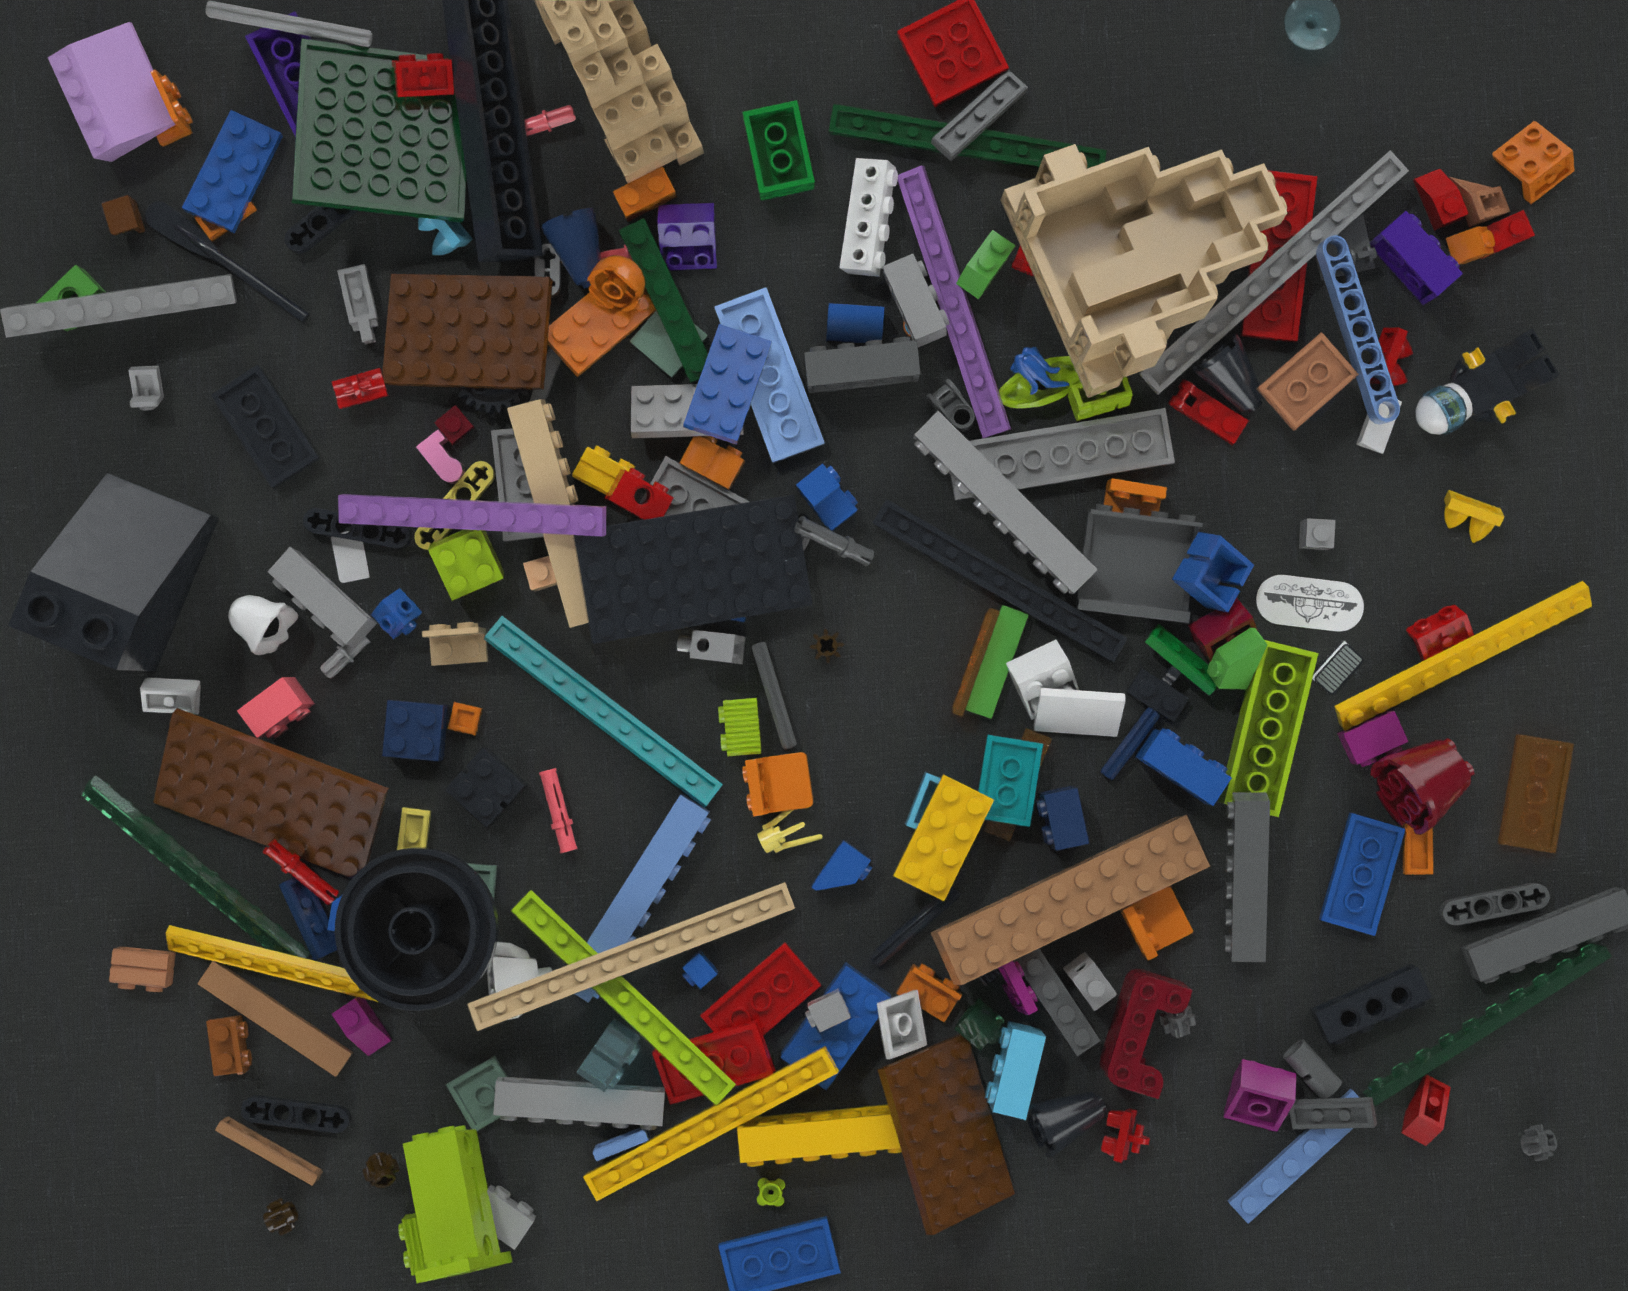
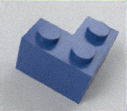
[796,464,858,531]

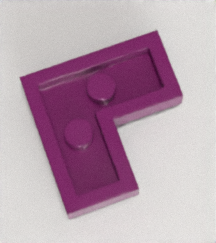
[999,961,1038,1015]

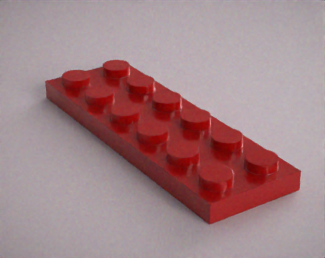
[1240,170,1317,343]

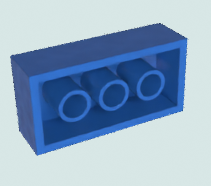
[781,962,892,1090]

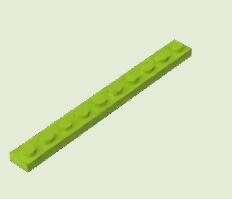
[511,890,736,1106]

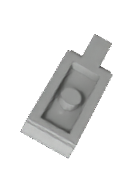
[337,264,379,345]

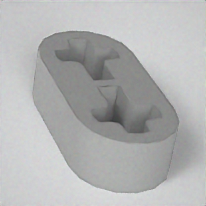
[535,244,561,298]

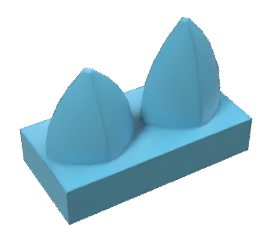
[418,217,472,255]

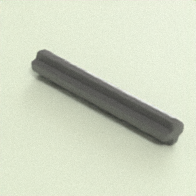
[752,642,797,749]

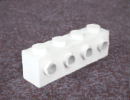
[840,158,898,277]

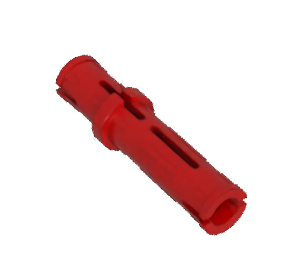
[263,839,339,905]

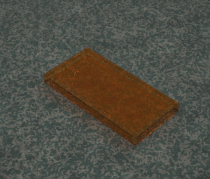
[1498,734,1574,853]

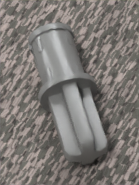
[320,636,371,679]

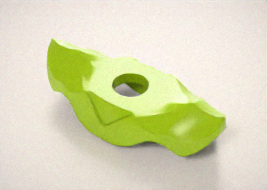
[999,356,1081,408]

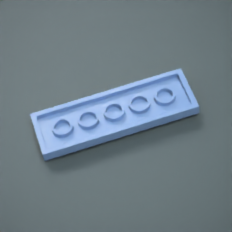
[714,287,825,463]

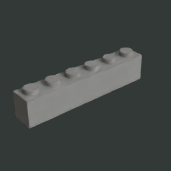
[493,1076,665,1130]

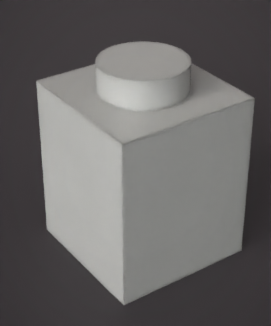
[1299,518,1335,550]
[805,989,851,1032]

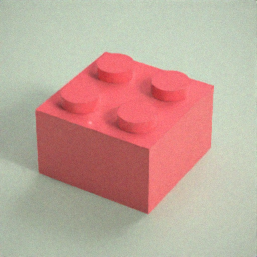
[237,677,315,739]

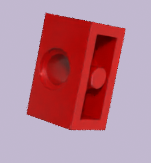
[605,468,674,520]

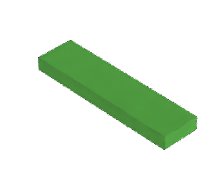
[965,605,1029,719]

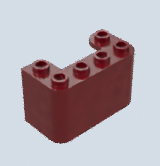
[1099,968,1192,1099]

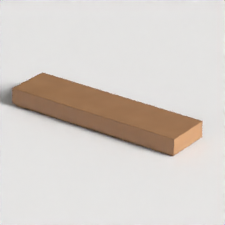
[215,1116,323,1186]

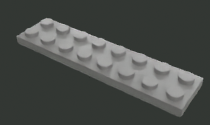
[951,408,1175,500]

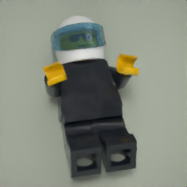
[1416,328,1559,436]

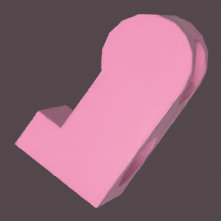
[416,430,465,484]

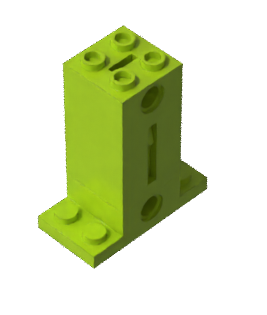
[403,1125,512,1283]

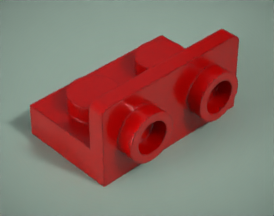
[392,53,454,97]
[1406,605,1474,661]

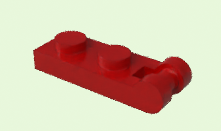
[1168,379,1249,445]

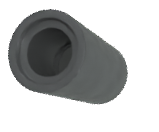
[1283,1039,1342,1099]

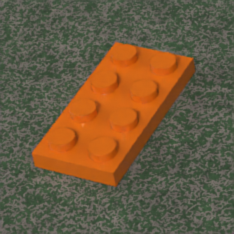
[548,288,656,377]

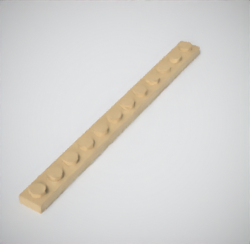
[467,882,795,1031]

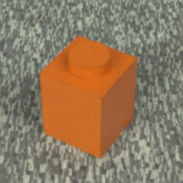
[1446,227,1495,264]

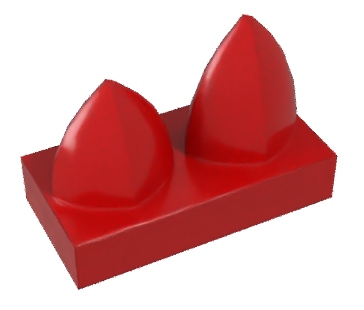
[1370,327,1413,385]

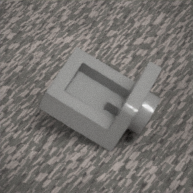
[128,366,164,411]

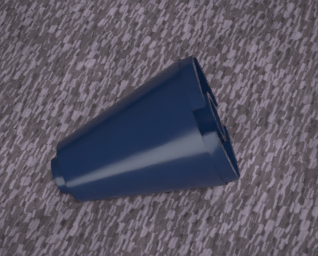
[542,208,601,289]

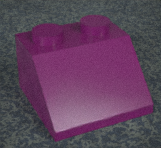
[1223,1059,1296,1132]

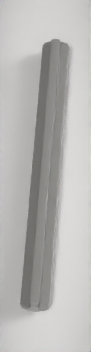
[206,1,372,47]

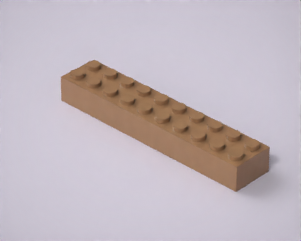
[931,815,1210,985]

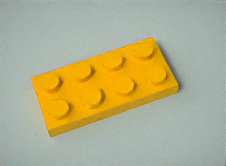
[893,774,994,901]

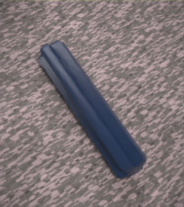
[1101,708,1160,780]

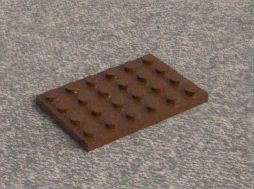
[382,274,553,390]
[878,1033,1015,1235]

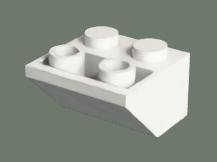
[1006,640,1079,720]

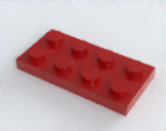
[700,942,821,1035]
[652,1019,776,1105]

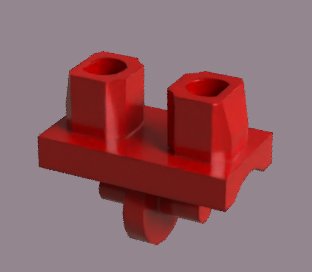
[332,368,389,409]
[1101,1108,1150,1163]

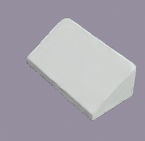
[1356,400,1402,454]
[140,678,201,714]

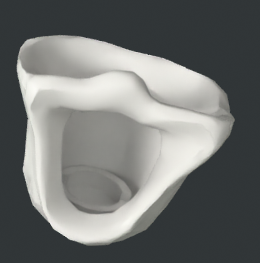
[228,595,298,655]

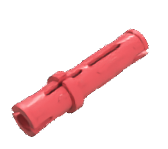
[539,768,578,853]

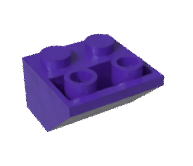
[658,203,717,270]

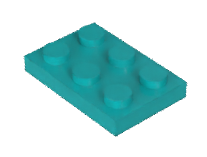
[978,735,1043,827]

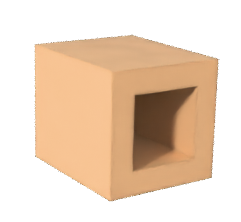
[523,556,557,591]

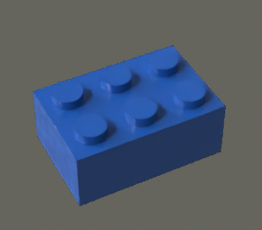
[1135,728,1232,806]

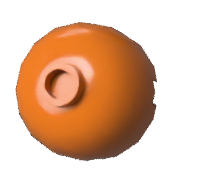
[587,255,645,312]

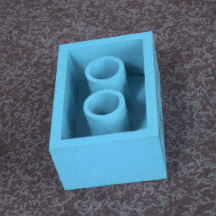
[985,1021,1046,1120]

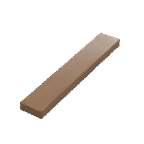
[197,961,353,1077]

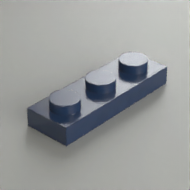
[279,878,337,961]

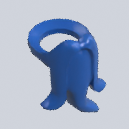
[1010,347,1070,395]

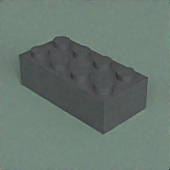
[804,337,920,393]

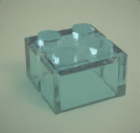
[576,1018,641,1092]

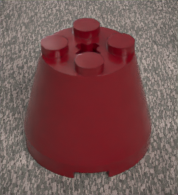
[1371,738,1475,835]

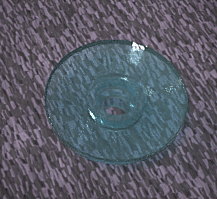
[1284,0,1340,50]

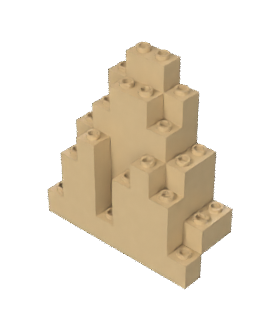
[534,0,704,183]
[1001,144,1287,398]

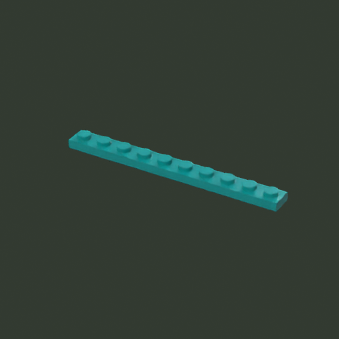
[484,616,723,808]

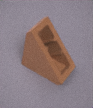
[1450,177,1510,228]

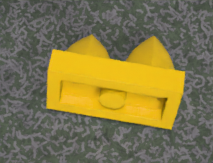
[1444,490,1504,543]

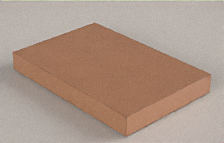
[1257,332,1359,431]

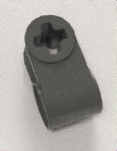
[926,379,975,433]

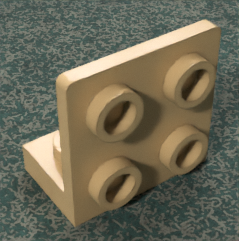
[422,622,488,666]

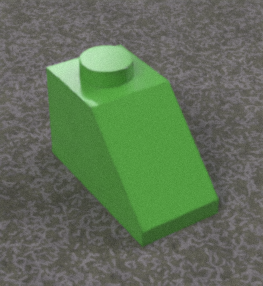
[1207,628,1267,689]

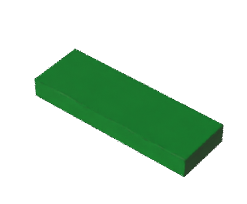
[1145,624,1217,696]

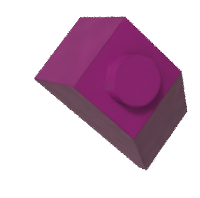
[332,997,392,1056]

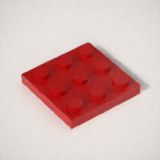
[897,0,1009,107]

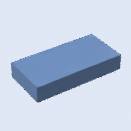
[593,1127,650,1161]

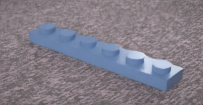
[1227,1089,1359,1224]

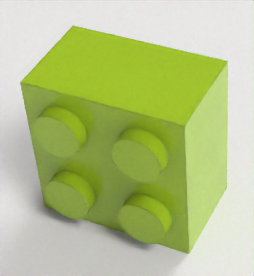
[428,529,504,601]

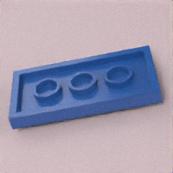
[182,110,283,234]
[683,324,772,445]
[1319,813,1405,936]
[718,1216,841,1291]

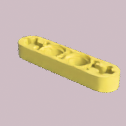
[414,461,495,550]

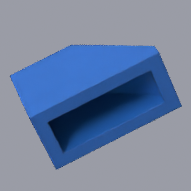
[811,840,872,890]

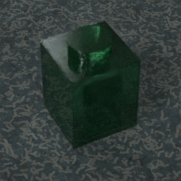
[955,998,1004,1050]

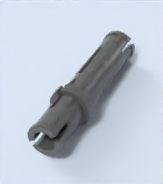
[794,516,874,566]

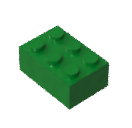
[742,100,815,201]

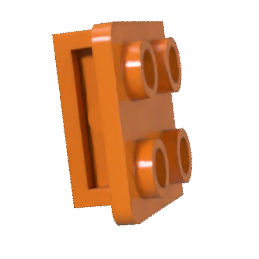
[743,752,813,816]

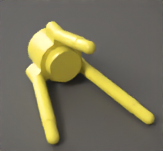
[757,810,823,853]

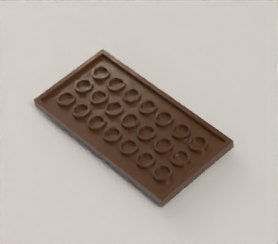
[153,708,389,878]

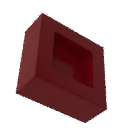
[434,405,474,445]

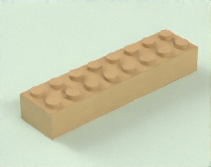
[507,399,588,628]

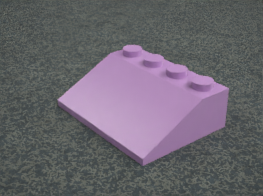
[48,22,176,162]

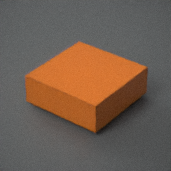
[448,702,482,735]

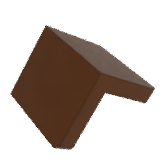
[101,195,145,235]

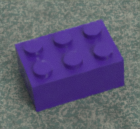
[1369,211,1463,305]

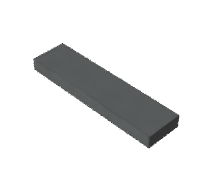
[931,70,1028,161]

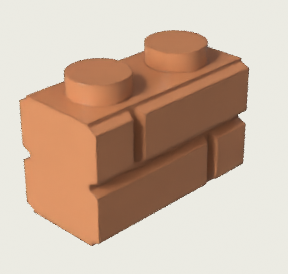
[109,946,176,992]

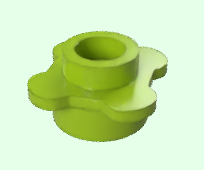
[757,1178,785,1207]

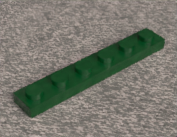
[619,218,708,383]

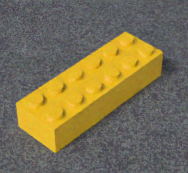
[737,1104,902,1167]

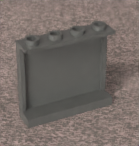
[1075,504,1203,623]

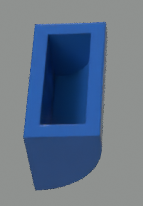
[826,303,884,343]

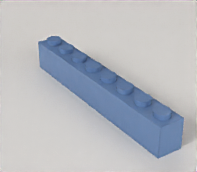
[575,794,711,1003]

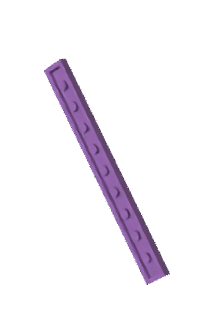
[898,165,1011,438]
[338,494,606,536]

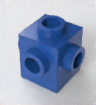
[371,588,422,639]

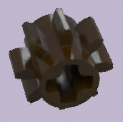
[809,629,844,663]
[362,1152,400,1188]
[263,1198,299,1236]

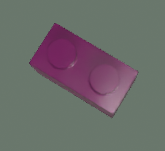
[1337,711,1408,767]

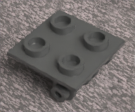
[1315,214,1377,281]

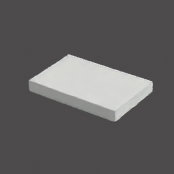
[1034,688,1125,737]

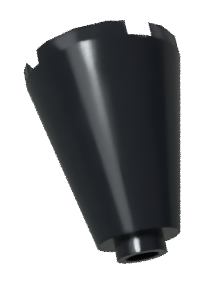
[1191,333,1263,413]
[1027,1092,1106,1158]

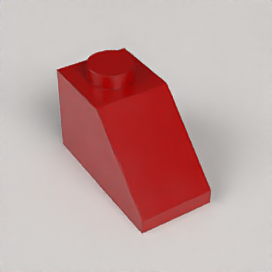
[1413,169,1469,231]
[1401,1074,1451,1146]

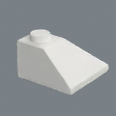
[877,990,927,1059]

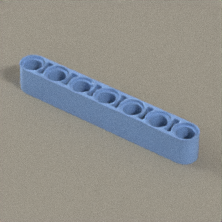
[1316,235,1400,425]

